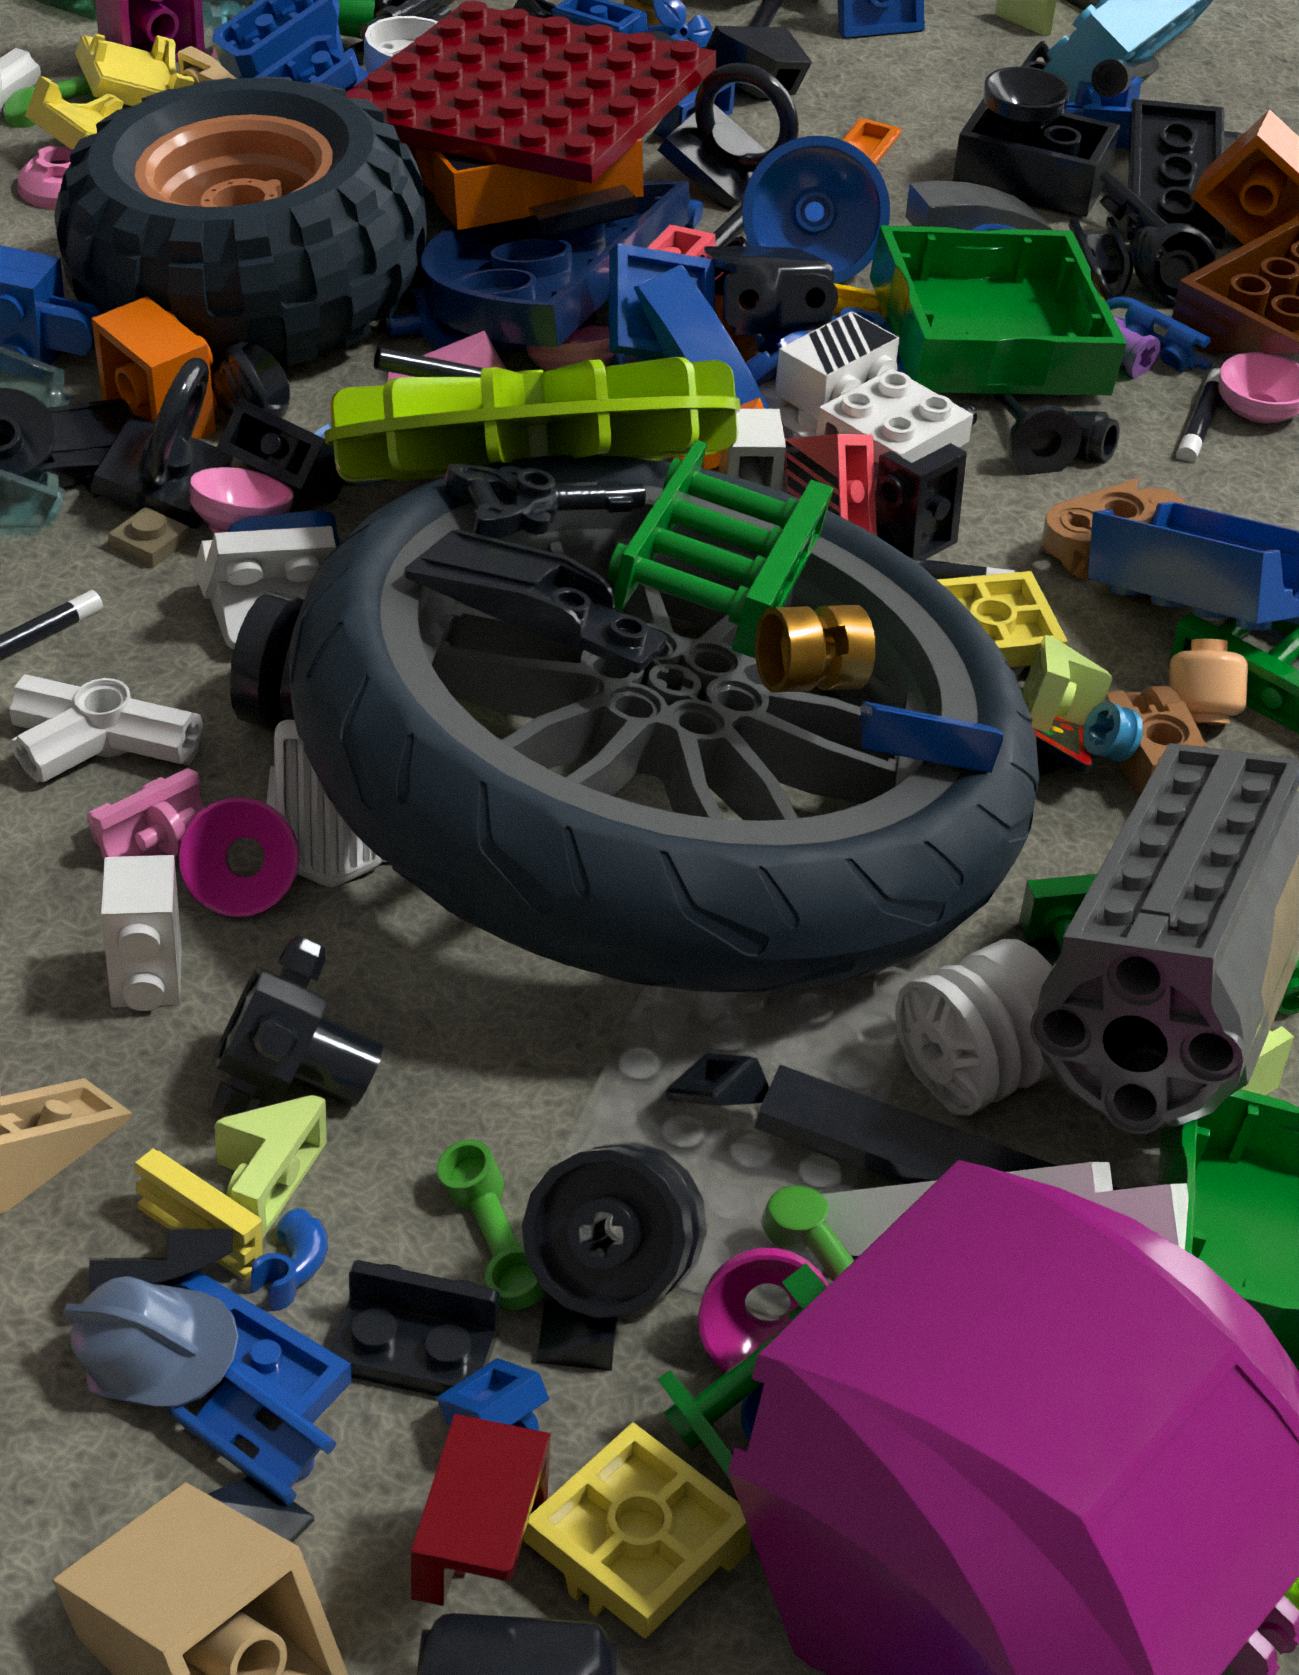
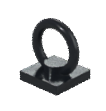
[657,63,799,210]
[90,357,234,529]

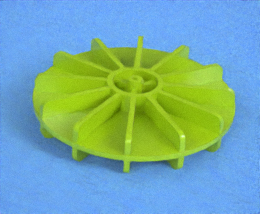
[324,357,740,482]

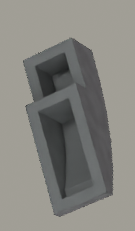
[905,181,1053,230]

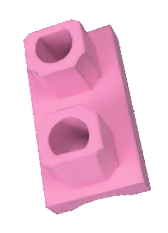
[87,768,204,860]

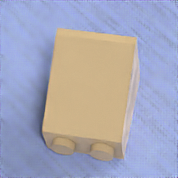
[52,1482,348,1675]

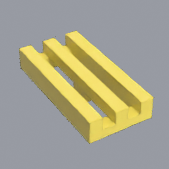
[135,1148,263,1281]

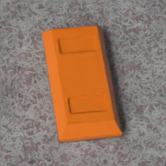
[842,118,902,166]

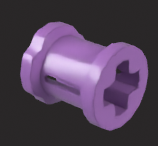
[1114,317,1160,379]

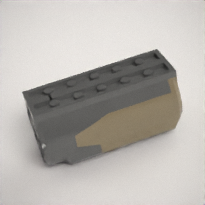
[1030,743,1299,1134]

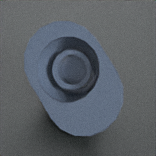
[63,1276,238,1408]

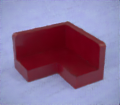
[411,1413,551,1606]

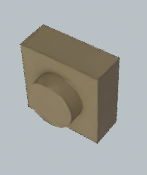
[108,507,190,568]

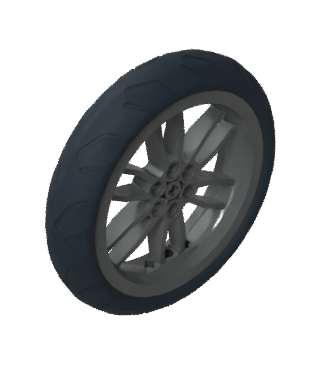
[289,455,1039,993]

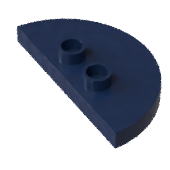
[421,181,691,347]

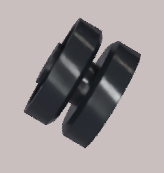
[229,591,304,729]
[522,1141,707,1318]

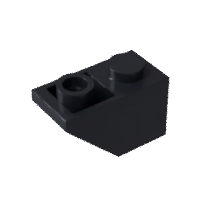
[705,26,812,98]

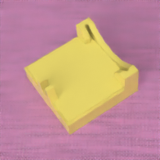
[75,33,195,106]
[25,76,124,150]
[937,571,1068,668]
[523,1422,751,1639]

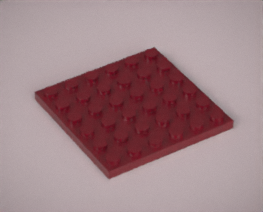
[346,1,716,184]

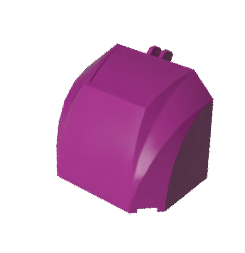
[728,1160,1299,1675]

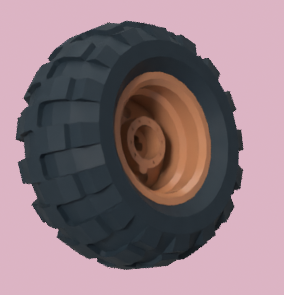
[54,76,427,368]

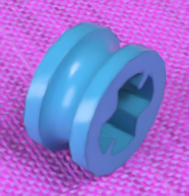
[1082,702,1143,762]

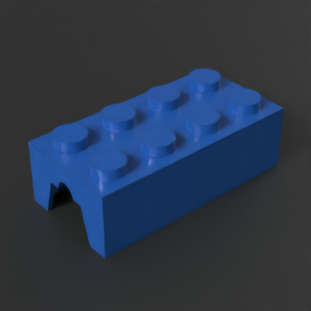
[1088,501,1299,630]

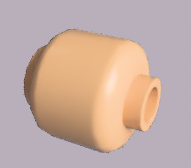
[1169,639,1248,726]

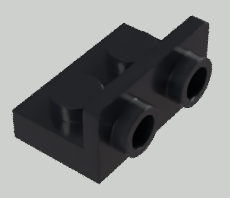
[875,443,967,560]
[329,1260,500,1397]

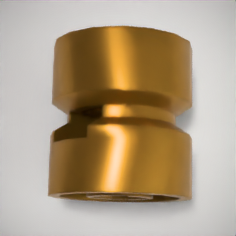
[755,605,875,693]

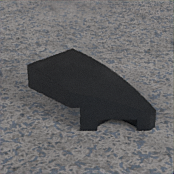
[89,1228,233,1291]

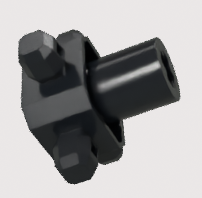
[212,935,383,1119]

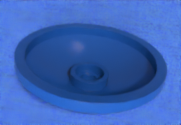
[742,136,890,284]

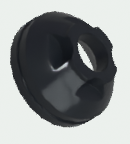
[984,66,1071,133]

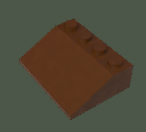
[1172,216,1299,354]

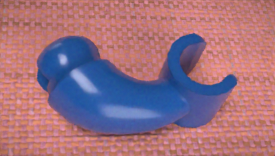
[251,1208,328,1311]

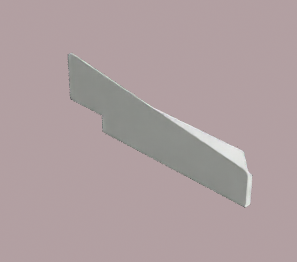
[822,1162,1189,1256]

